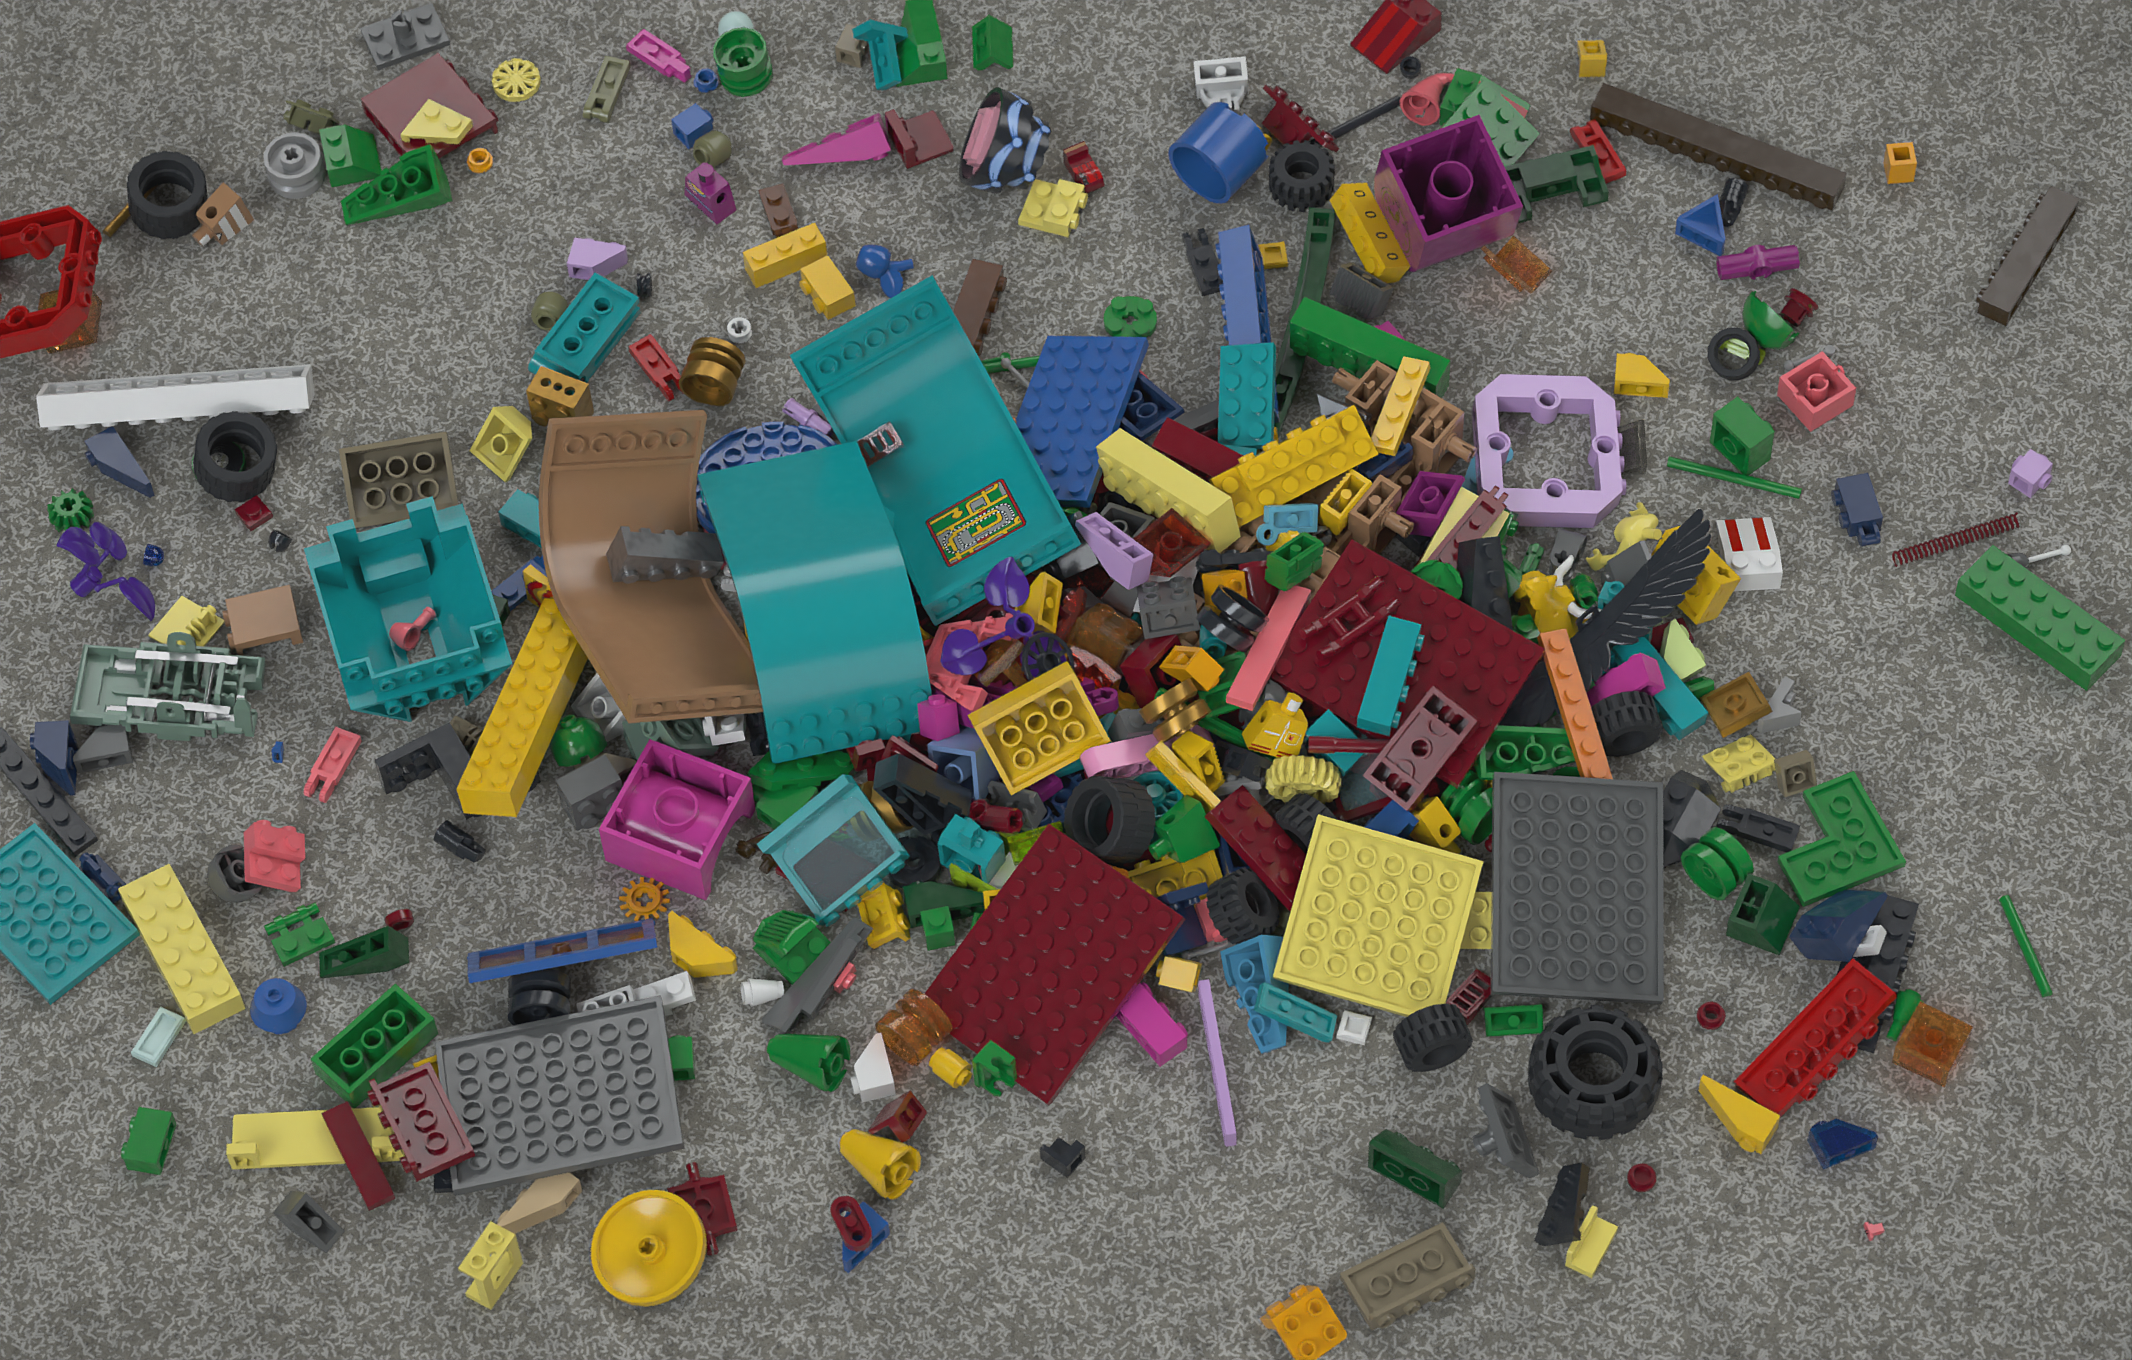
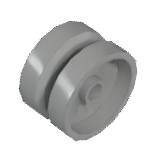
[263,132,326,199]

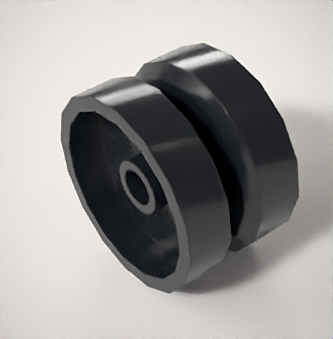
[1196,584,1269,653]
[508,968,571,1026]

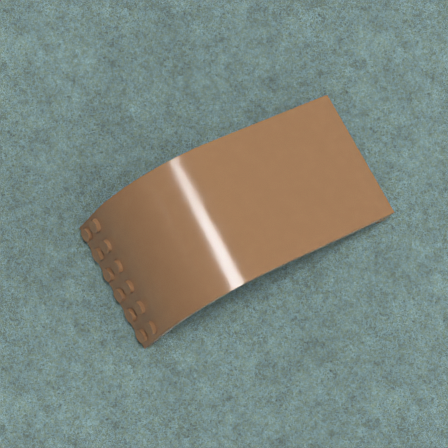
[539,410,763,723]

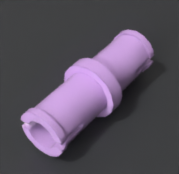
[782,398,834,437]

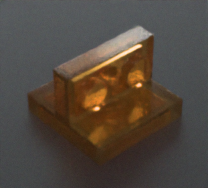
[973,638,1028,687]

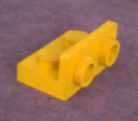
[857,883,911,949]

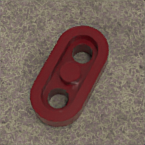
[830,1196,873,1252]

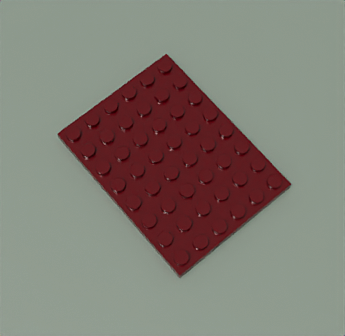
[1269,539,1545,789]
[914,824,1185,1106]

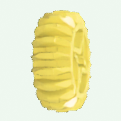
[1265,755,1342,804]

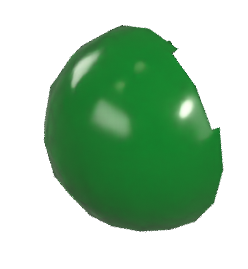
[1742,291,1799,350]

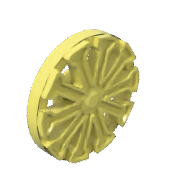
[492,58,541,102]

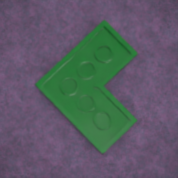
[1777,771,1906,907]

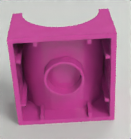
[599,739,756,900]

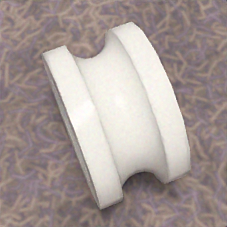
[727,317,752,343]

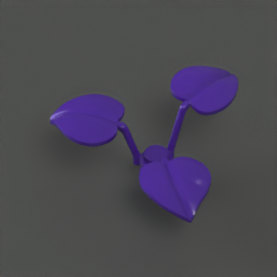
[56,522,155,622]
[940,557,1066,677]

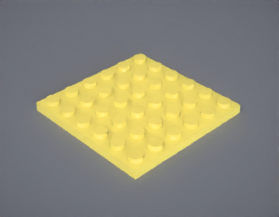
[1272,814,1483,1017]

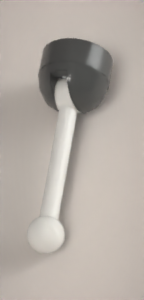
[2008,545,2071,569]

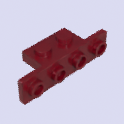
[1262,84,1340,153]

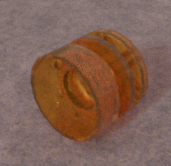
[875,989,952,1066]

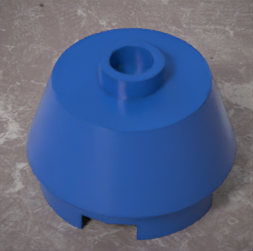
[250,978,307,1034]

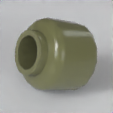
[693,130,732,168]
[531,291,568,331]

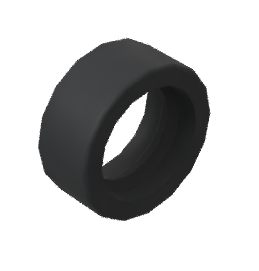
[1707,328,1760,381]

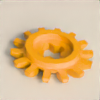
[619,877,670,921]

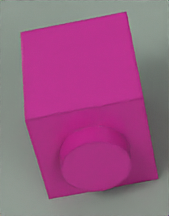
[917,694,960,741]

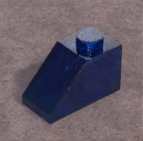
[1807,1119,1878,1170]

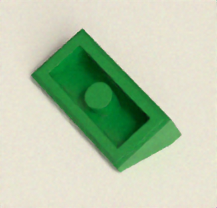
[1483,1003,1543,1037]

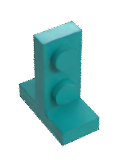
[852,19,908,91]

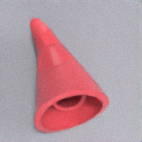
[1400,73,1454,126]

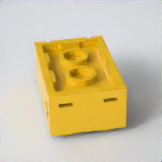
[1651,525,1741,625]

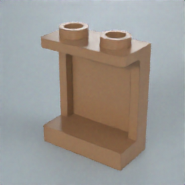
[222,584,303,655]

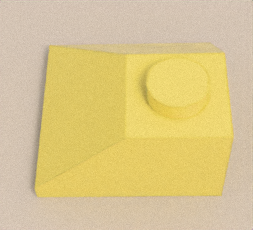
[470,406,532,482]

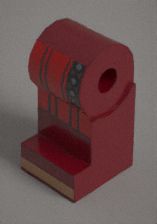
[1063,141,1104,194]

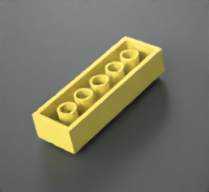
[1096,428,1241,553]
[118,864,245,1034]

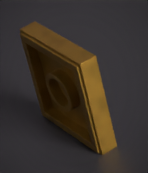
[1700,672,1773,738]

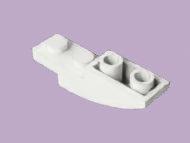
[576,971,696,1016]

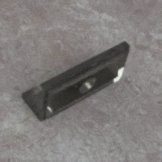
[1617,419,1647,475]

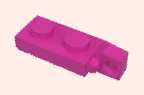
[626,29,692,83]

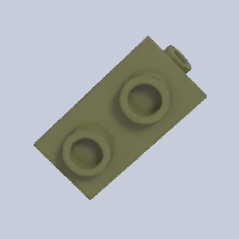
[283,99,340,135]

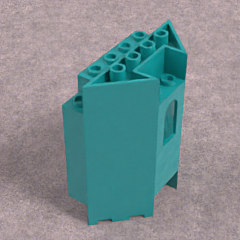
[303,496,513,722]

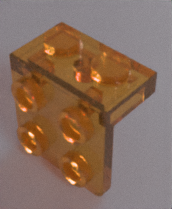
[1481,236,1552,294]

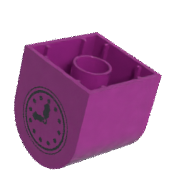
[1374,115,1523,272]

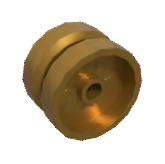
[1138,678,1212,743]

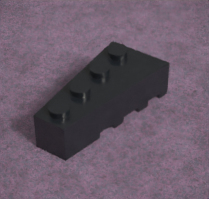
[1457,536,1513,630]

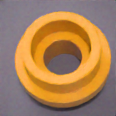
[467,148,493,173]

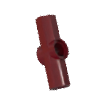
[968,799,1023,834]

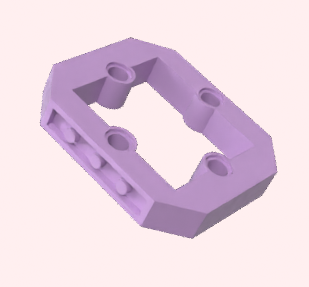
[1471,374,1626,528]

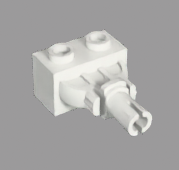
[1194,56,1249,115]

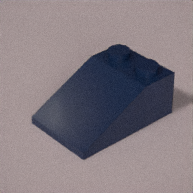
[1118,372,1185,441]
[1789,890,1888,962]

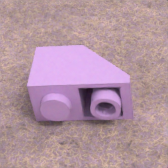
[567,238,628,280]

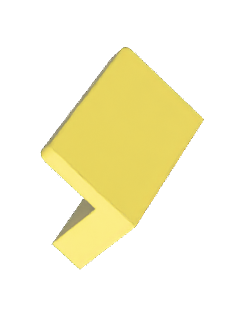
[1565,1205,1618,1278]

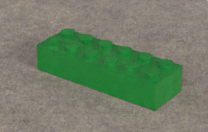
[1290,297,1451,398]
[1955,545,2125,691]

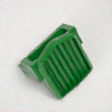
[753,910,831,985]

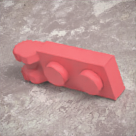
[303,727,362,803]

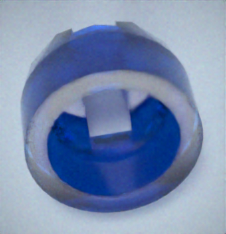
[143,544,164,566]

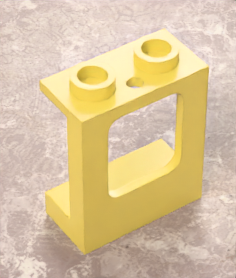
[458,1221,523,1310]

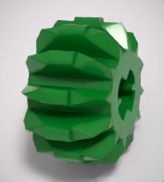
[47,488,94,532]

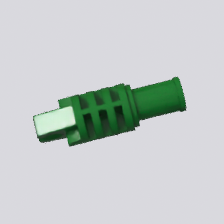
[1569,572,1598,609]

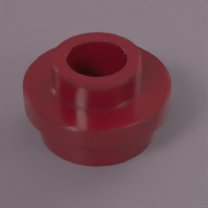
[1696,1001,1726,1030]

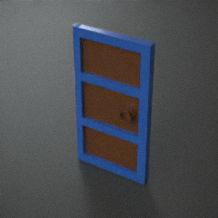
[467,918,657,983]

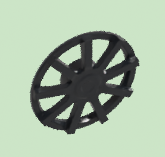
[1021,632,1074,681]

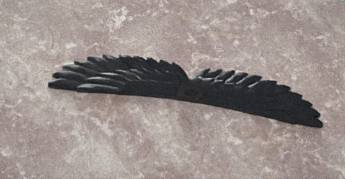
[1498,509,1712,727]

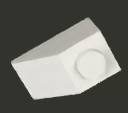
[850,1033,896,1102]

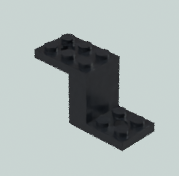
[374,722,541,820]

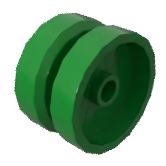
[1681,827,1754,901]

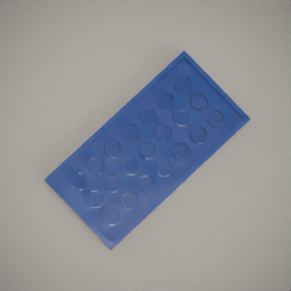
[1016,336,1149,508]

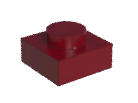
[235,495,273,531]

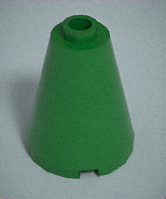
[767,1034,850,1092]

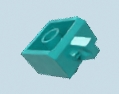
[937,814,1006,884]

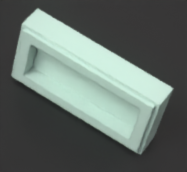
[131,1007,186,1067]

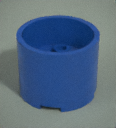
[1168,102,1269,204]

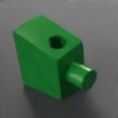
[752,784,818,830]
[1148,795,1220,863]

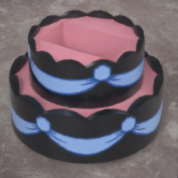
[959,87,1051,194]

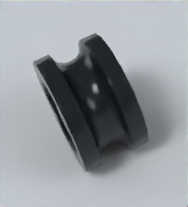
[637,272,652,297]

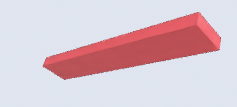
[1226,585,1311,711]

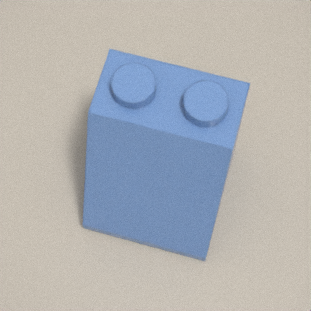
[927,724,1000,803]

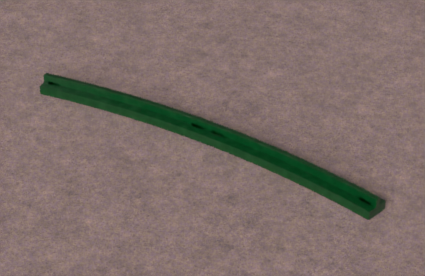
[1194,207,1335,573]

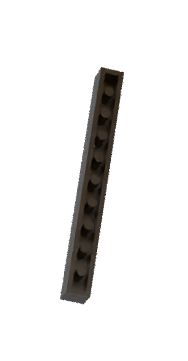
[1590,83,1847,211]

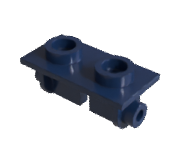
[79,852,126,904]

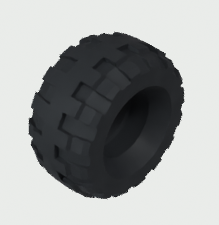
[1528,1005,1663,1140]

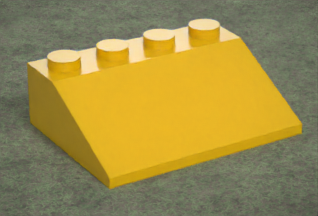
[968,661,1111,795]

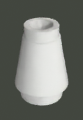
[741,978,784,1007]

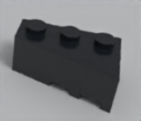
[873,753,972,835]

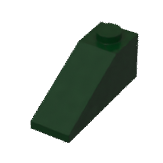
[903,881,985,928]
[319,926,410,978]

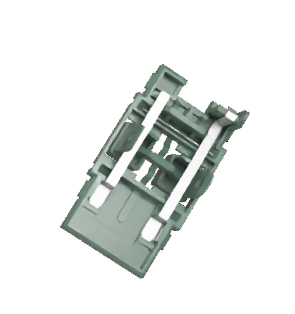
[70,632,266,741]

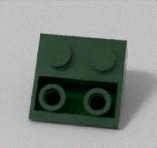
[1726,873,1800,956]

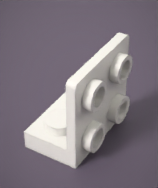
[703,714,747,746]

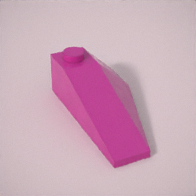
[782,113,891,166]

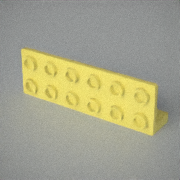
[226,1107,403,1169]

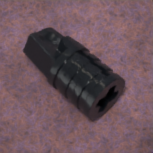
[1719,178,1748,227]
[434,820,486,863]

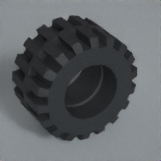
[1269,140,1335,212]
[1591,691,1663,757]
[1272,793,1338,854]
[1206,867,1280,945]
[1393,1003,1473,1072]

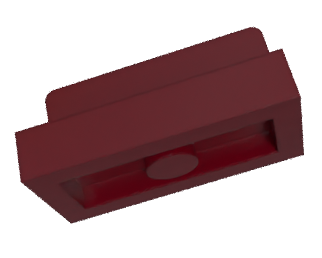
[868,1090,927,1143]

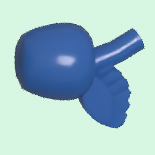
[856,245,914,298]

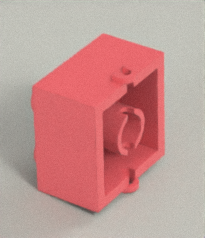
[1777,351,1856,432]

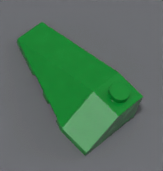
[896,0,948,87]
[341,144,452,225]
[1473,726,1576,780]

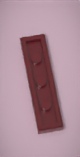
[321,1101,396,1211]

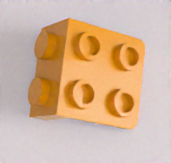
[1260,1284,1347,1360]

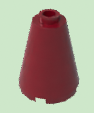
[1229,560,1280,616]

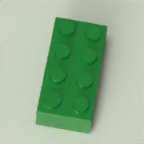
[310,983,439,1109]

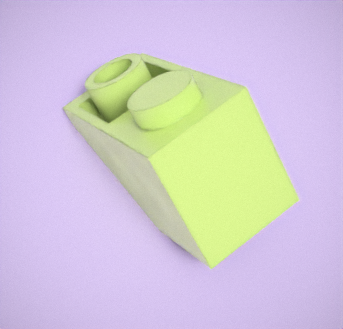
[1660,619,1706,682]

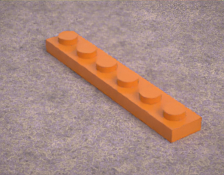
[1537,629,1613,779]

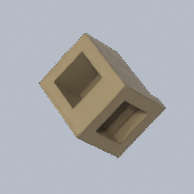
[835,24,869,68]

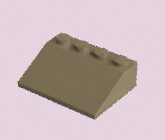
[339,431,459,528]

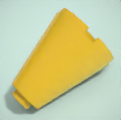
[840,1129,921,1200]

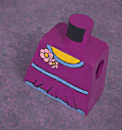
[684,163,737,225]

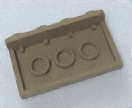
[1340,1222,1476,1331]

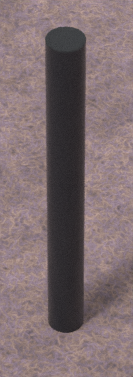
[1310,95,1400,146]

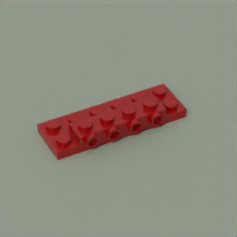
[1734,959,1897,1118]

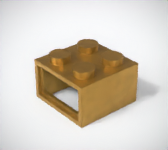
[526,366,594,427]

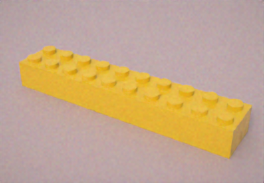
[456,598,588,817]

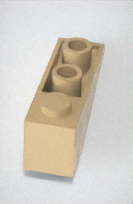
[497,1173,582,1234]

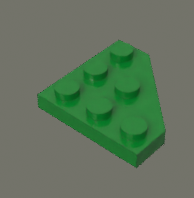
[747,750,857,791]

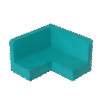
[1303,709,1365,777]

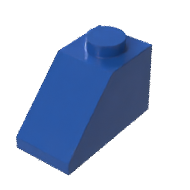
[842,1201,890,1273]

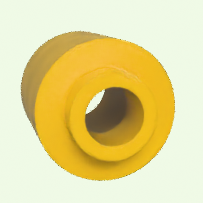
[929,1047,972,1088]

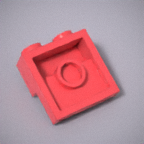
[244,820,305,892]

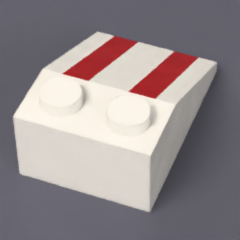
[1716,517,1783,591]

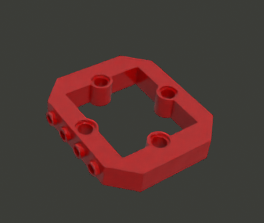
[0,205,102,359]

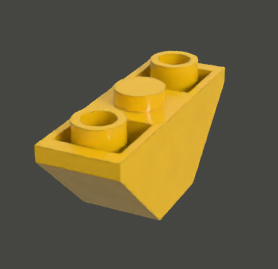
[668,911,738,978]

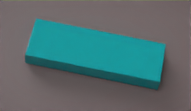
[1254,982,1338,1043]

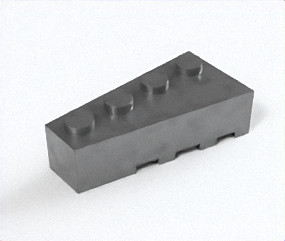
[606,526,724,584]

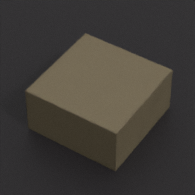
[1774,750,1817,797]

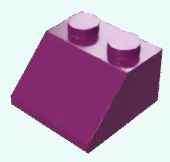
[1396,471,1465,537]

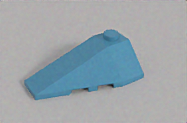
[1220,935,1289,1053]

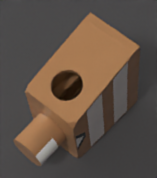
[192,182,254,247]

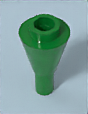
[1886,989,1924,1042]

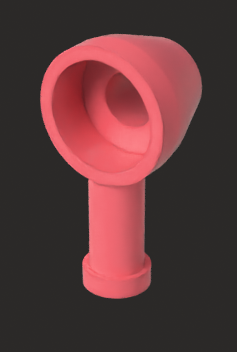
[389,607,436,651]

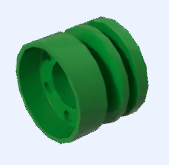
[713,27,773,97]
[1440,769,1492,846]

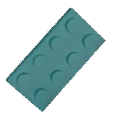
[1218,342,1276,449]

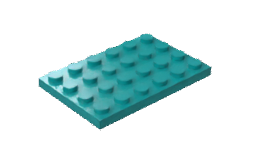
[0,823,140,1005]

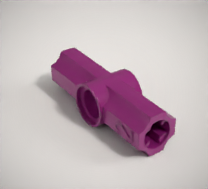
[1716,245,1800,280]

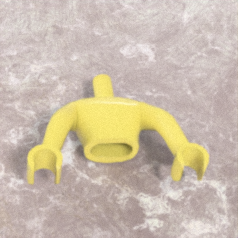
[1586,502,1662,571]

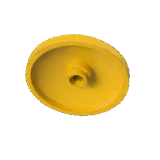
[591,1190,706,1306]

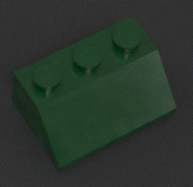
[1368,1129,1462,1209]

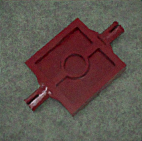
[667,1162,738,1256]

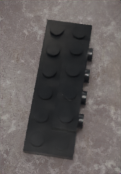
[1837,888,1919,1054]

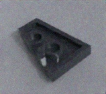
[1534,1162,1590,1246]

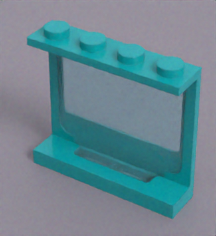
[757,774,910,926]

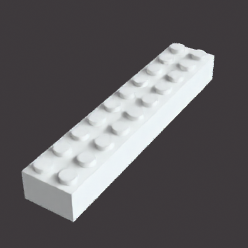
[36,364,314,431]

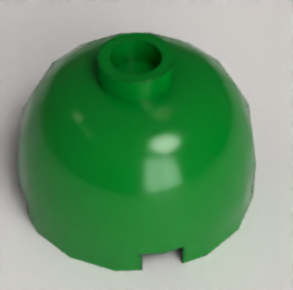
[550,715,607,767]

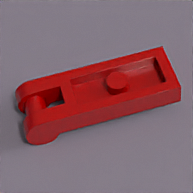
[1570,119,1627,184]

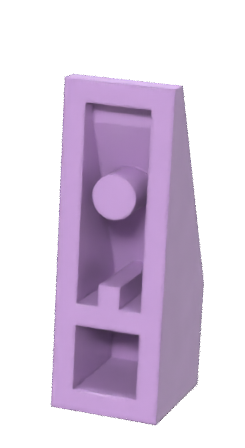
[1075,512,1153,590]

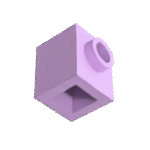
[2008,449,2053,498]

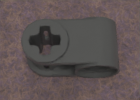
[1549,528,1587,582]

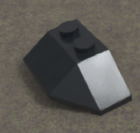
[1663,770,1721,869]

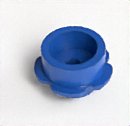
[693,68,719,93]

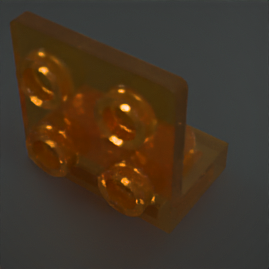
[1066,603,1144,674]

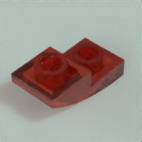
[1055,587,1087,647]
[1066,646,1121,692]

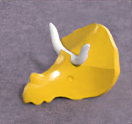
[1512,555,1602,646]

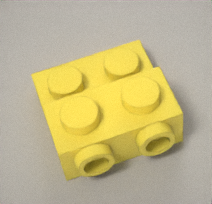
[1018,179,1088,237]

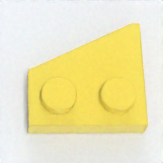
[401,99,473,144]

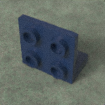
[1157,882,1209,956]

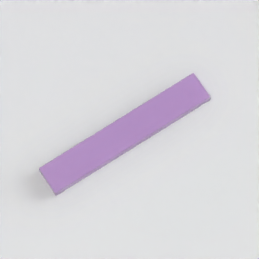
[1198,979,1236,1147]

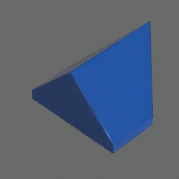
[1675,194,1725,256]

